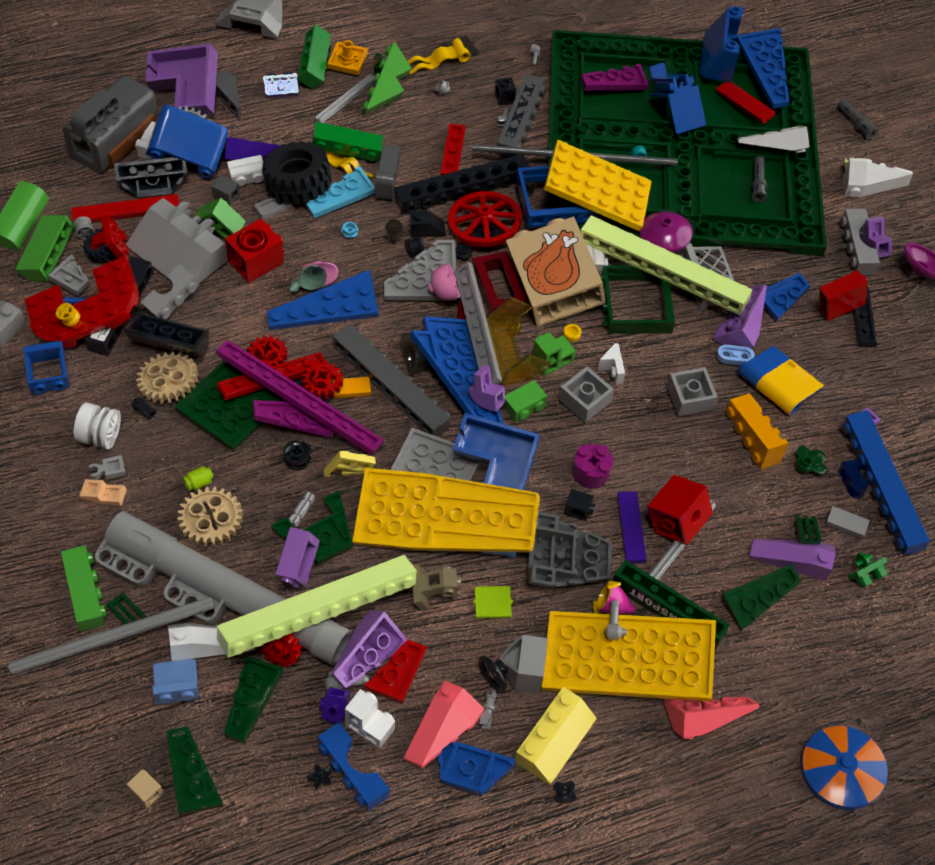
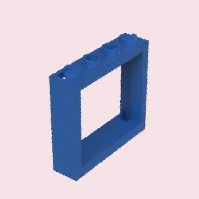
[516,166,598,228]

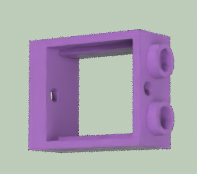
[276,527,320,588]

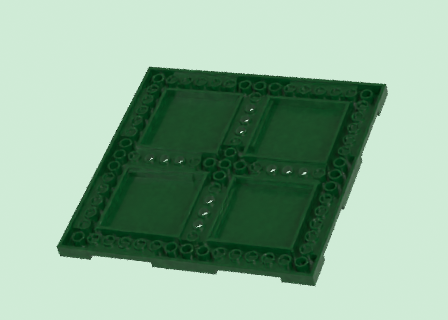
[546,30,827,256]

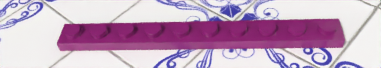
[215,339,384,455]

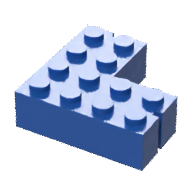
[453,413,540,490]

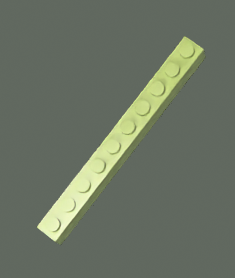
[581,216,753,315]
[217,555,417,658]

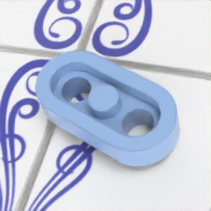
[717,344,755,365]

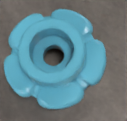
[341,222,359,238]

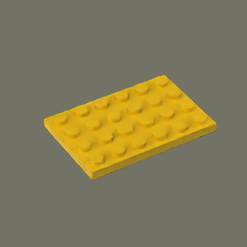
[543,140,651,231]

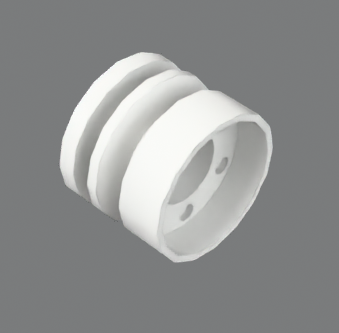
[73,402,121,450]

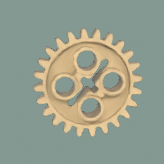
[136,351,199,404]
[177,487,243,547]

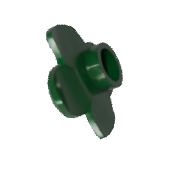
[796,445,829,475]

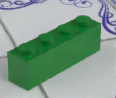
[297,24,331,89]
[311,122,383,162]

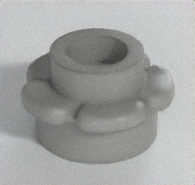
[435,79,450,95]

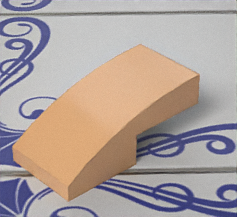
[79,479,127,506]

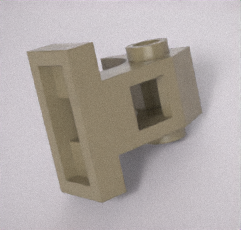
[413,565,461,611]

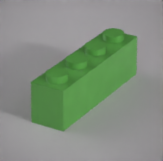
[61,545,107,632]

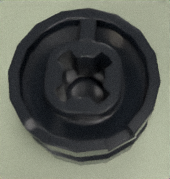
[283,440,311,471]

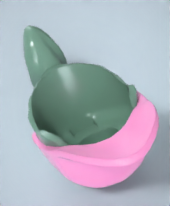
[289,261,338,292]

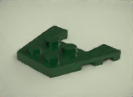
[271,490,353,565]

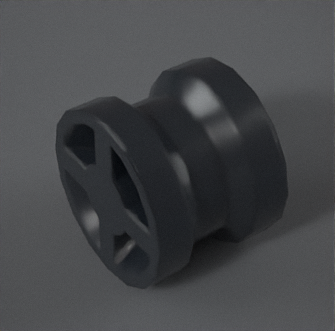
[404,236,425,257]

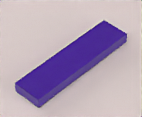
[617,491,647,564]

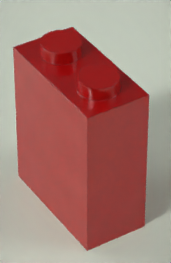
[818,270,868,321]

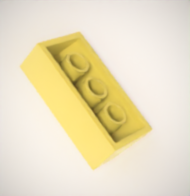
[515,687,597,785]

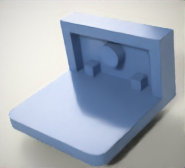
[153,659,199,704]

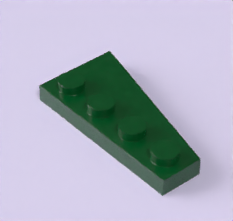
[721,564,801,632]
[224,655,284,744]
[166,726,224,816]

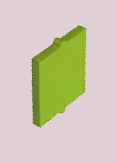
[473,586,513,619]

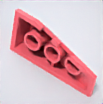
[664,697,759,739]

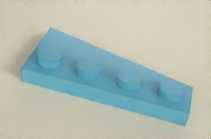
[306,166,375,218]

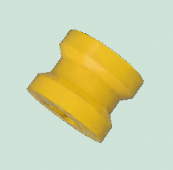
[56,303,80,327]

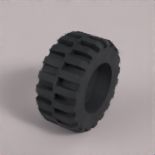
[262,141,331,205]

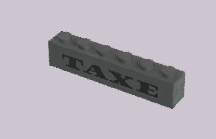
[496,74,546,158]

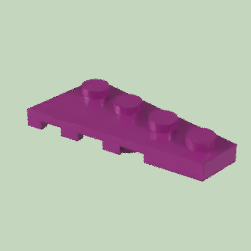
[252,400,333,438]

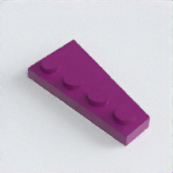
[581,64,649,91]

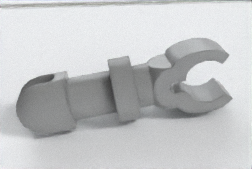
[480,689,497,729]

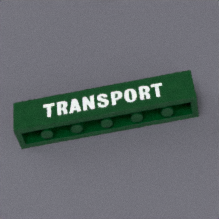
[613,560,730,651]

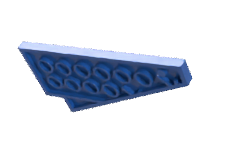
[410,316,504,424]

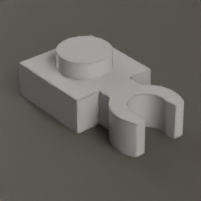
[89,455,126,480]

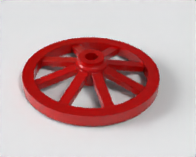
[448,191,522,247]

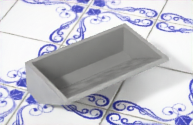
[126,198,228,283]

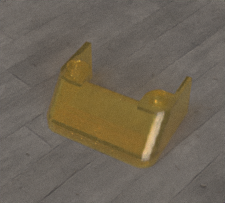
[486,297,550,385]

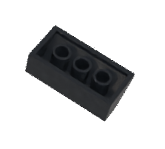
[124,313,209,358]

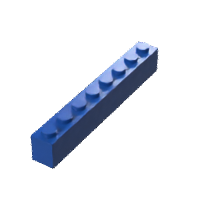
[843,410,930,556]

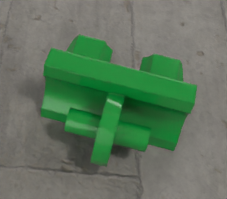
[848,552,888,588]

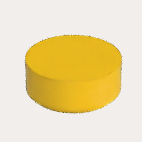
[563,324,582,342]

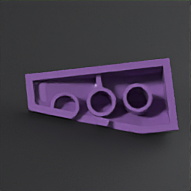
[713,284,767,348]
[749,539,836,581]
[331,610,407,688]

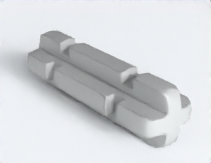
[288,492,315,527]

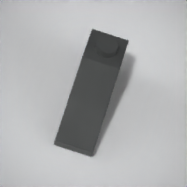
[215,69,241,120]

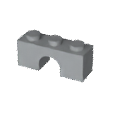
[141,264,200,319]

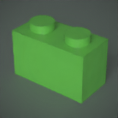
[502,380,547,422]

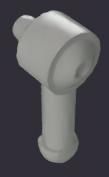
[606,600,627,640]
[325,671,369,691]

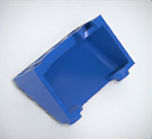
[700,6,744,82]
[145,105,228,179]

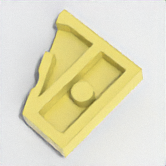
[324,451,376,477]

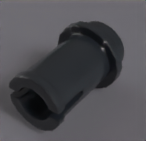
[131,397,156,420]

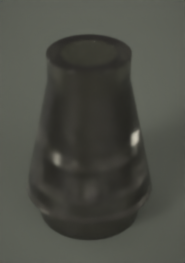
[385,219,403,245]

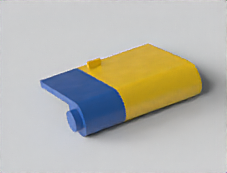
[738,346,824,416]

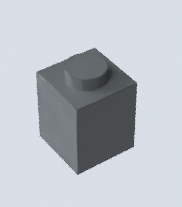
[211,175,240,206]

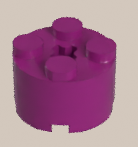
[572,444,613,489]

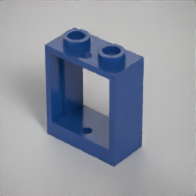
[23,341,70,394]

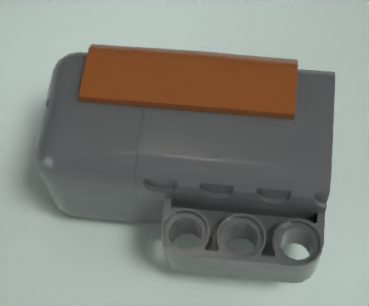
[63,76,158,174]

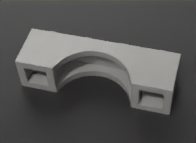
[840,209,880,274]

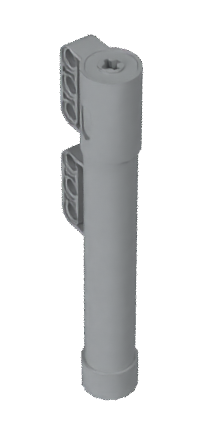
[95,511,352,666]

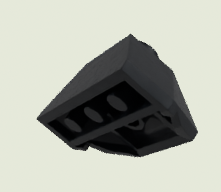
[114,157,187,198]

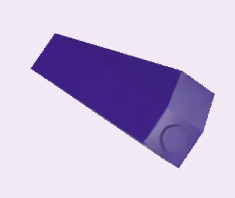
[223,137,280,162]

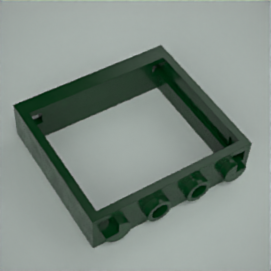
[599,265,675,334]

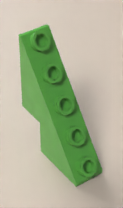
[362,42,412,116]

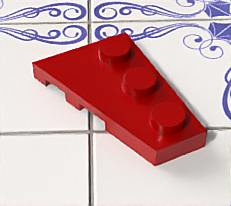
[364,639,427,704]

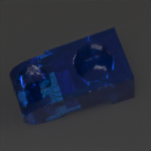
[838,458,869,498]

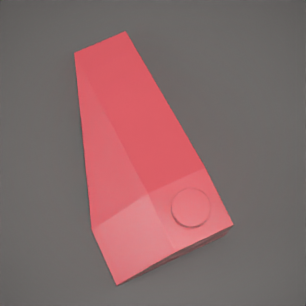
[404,681,485,768]

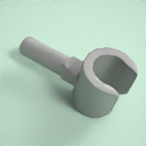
[530,44,540,66]
[497,108,508,126]

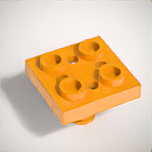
[327,40,368,76]

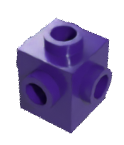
[319,687,350,723]

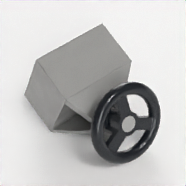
[478,635,548,694]

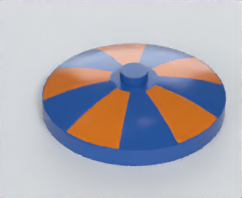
[800,726,888,810]

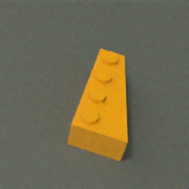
[726,393,789,470]

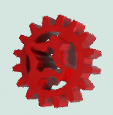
[247,335,288,367]
[302,361,343,400]
[259,632,302,667]

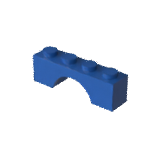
[317,722,390,811]

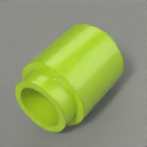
[182,465,214,491]

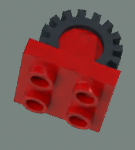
[82,215,130,263]

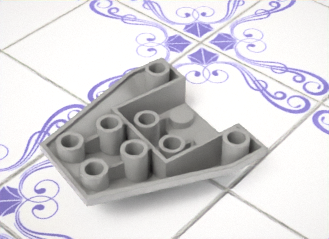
[215,0,282,39]

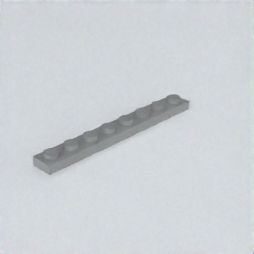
[454,262,502,384]

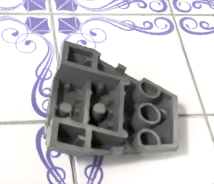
[526,511,612,587]

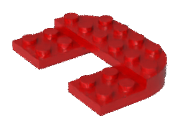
[24,255,139,348]

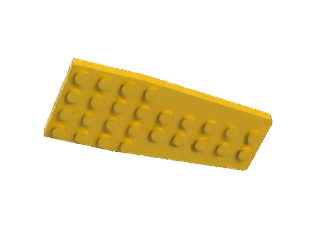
[352,468,540,552]

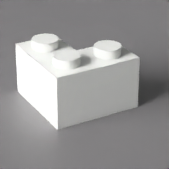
[345,689,395,749]

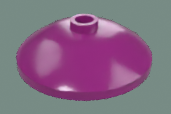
[639,211,693,252]
[904,242,935,280]

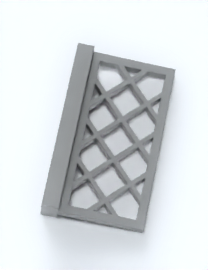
[679,243,734,310]

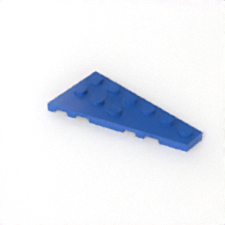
[736,28,789,109]
[267,270,378,330]

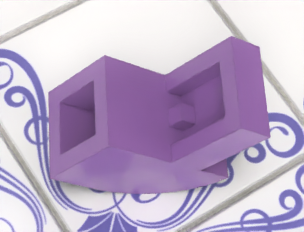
[862,216,892,258]
[469,365,505,412]

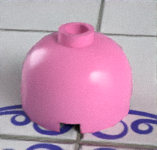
[428,263,461,300]

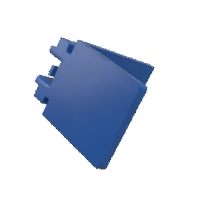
[649,63,706,134]

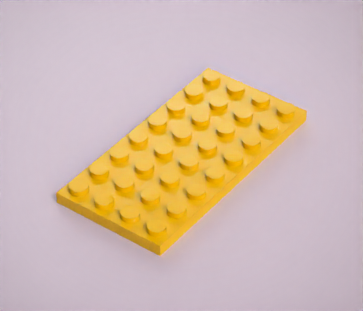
[542,611,716,702]

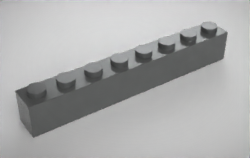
[333,324,451,437]

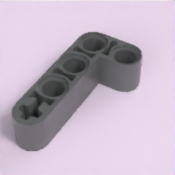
[375,144,400,200]

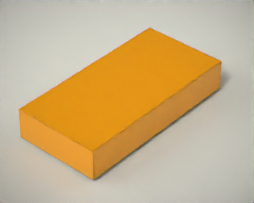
[332,377,371,399]

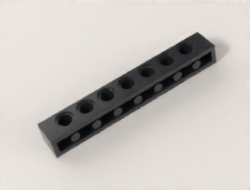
[394,154,530,214]

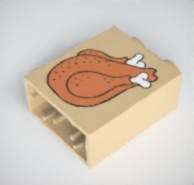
[506,217,606,327]

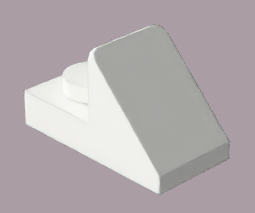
[598,343,625,385]

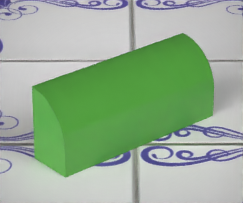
[0,181,49,251]
[15,215,74,282]

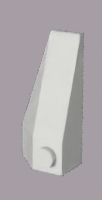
[737,126,809,153]
[841,158,913,197]
[168,623,256,661]

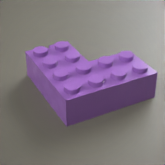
[145,43,218,116]

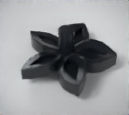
[306,764,332,790]

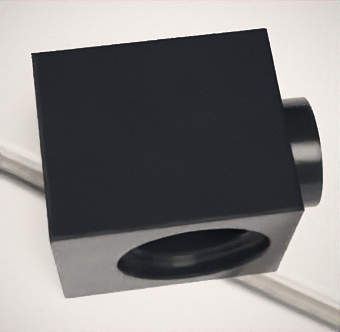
[494,77,516,106]
[564,489,596,521]

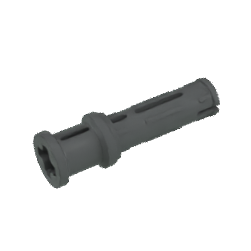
[837,99,879,140]
[751,156,767,203]

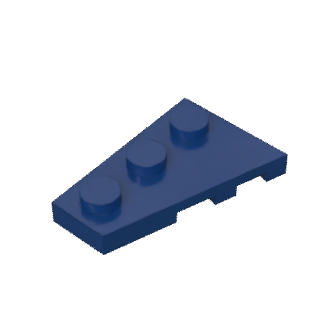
[764,273,810,322]

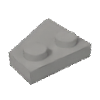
[48,255,89,296]

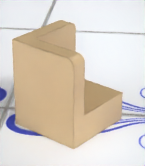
[127,770,163,809]

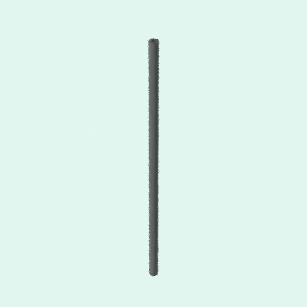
[473,144,678,166]

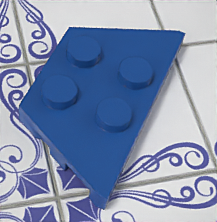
[438,741,516,795]

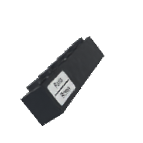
[84,256,153,356]

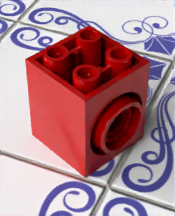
[225,218,284,284]
[647,475,713,545]

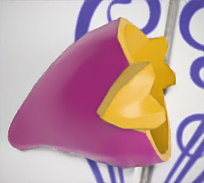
[593,581,636,615]

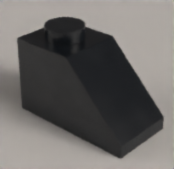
[409,210,446,238]

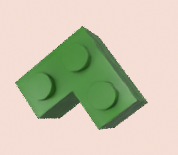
[194,198,246,239]
[531,332,576,377]

